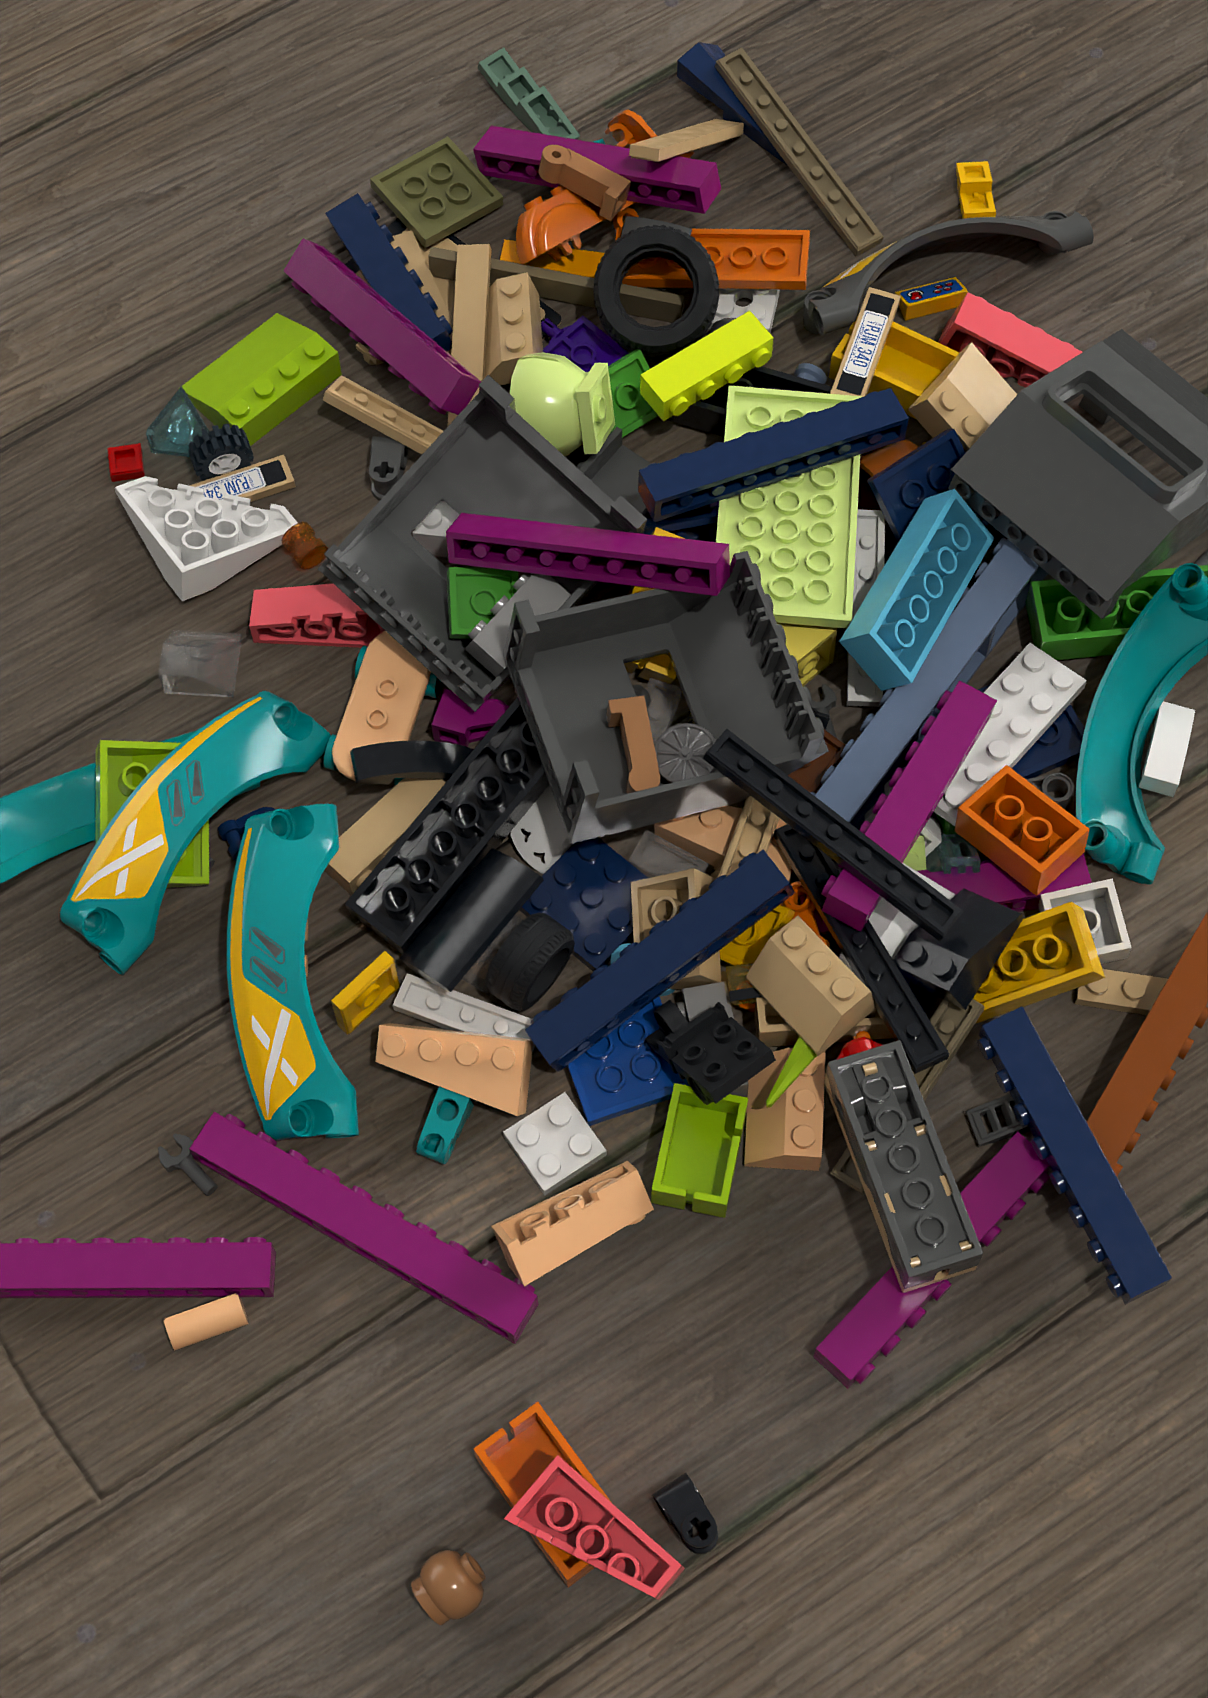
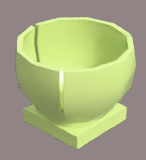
[510,352,615,457]

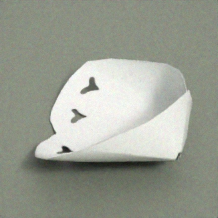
[511,785,573,874]

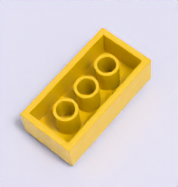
[973,901,1105,1024]

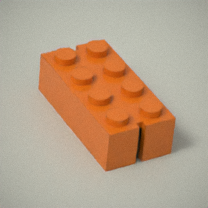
[473,1401,612,1588]

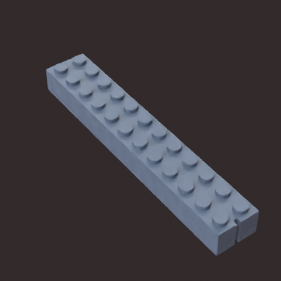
[811,537,1048,830]

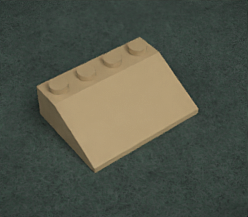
[908,342,1017,452]

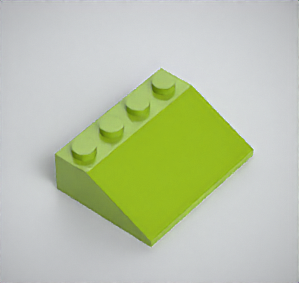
[178,313,342,446]
[95,740,209,888]

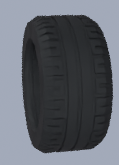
[593,225,719,358]

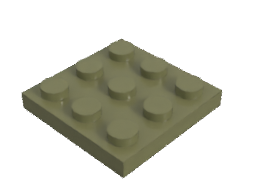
[370,136,503,248]

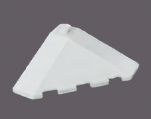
[115,476,301,601]

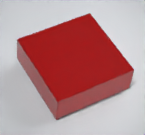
[107,443,145,482]

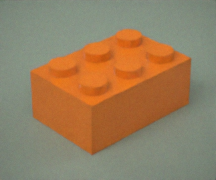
[955,765,1090,896]

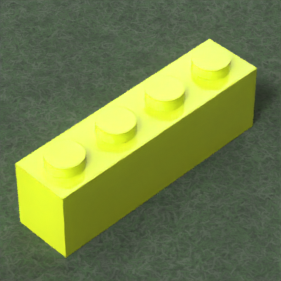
[640,310,774,422]

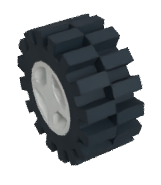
[188,424,254,481]

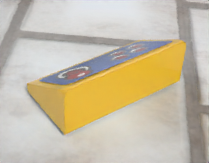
[895,277,968,321]

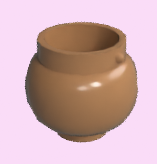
[411,1550,486,1625]

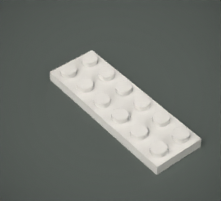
[934,643,1087,826]

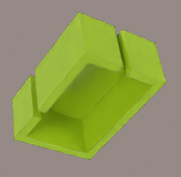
[651,1083,748,1218]

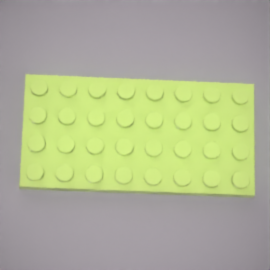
[716,385,863,629]

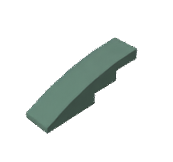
[477,47,580,140]

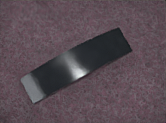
[350,740,474,784]

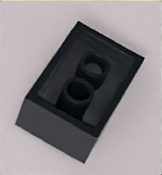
[893,888,1024,1010]

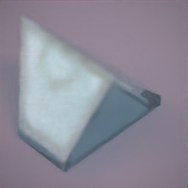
[146,386,209,457]

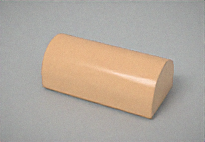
[164,1293,249,1351]

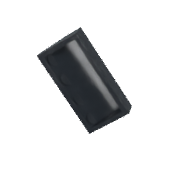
[400,848,544,992]

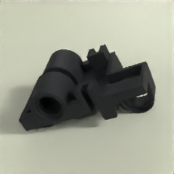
[645,1000,776,1105]

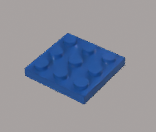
[567,996,690,1126]

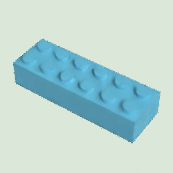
[839,489,994,691]

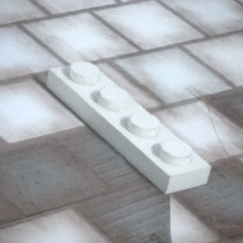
[393,973,535,1052]

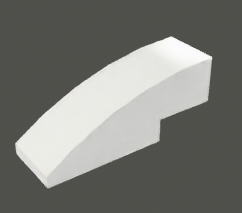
[1139,701,1195,797]

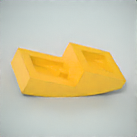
[956,161,996,219]

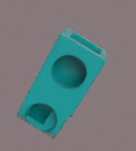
[416,1086,474,1164]

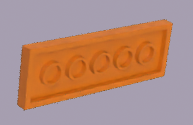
[615,228,810,290]

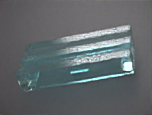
[936,834,980,874]

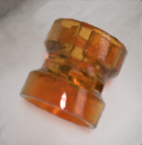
[281,522,328,570]

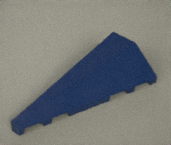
[677,42,789,167]

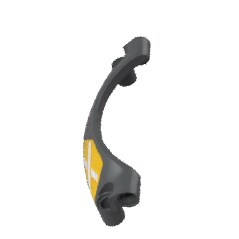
[803,211,1094,335]

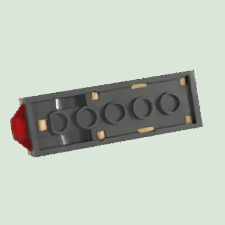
[824,1037,983,1293]

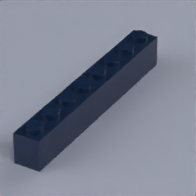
[638,388,909,522]
[525,849,795,1072]
[977,1006,1172,1305]

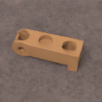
[539,145,631,221]
[606,695,660,794]

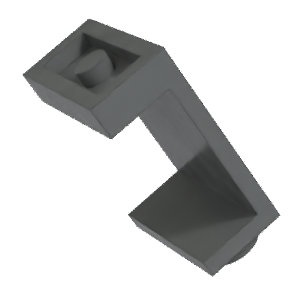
[577,427,651,518]

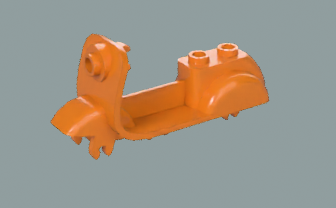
[516,110,694,264]

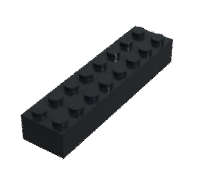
[345,697,550,955]

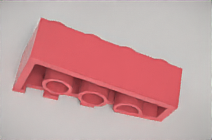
[938,292,1082,387]
[249,584,385,648]
[504,1455,685,1600]

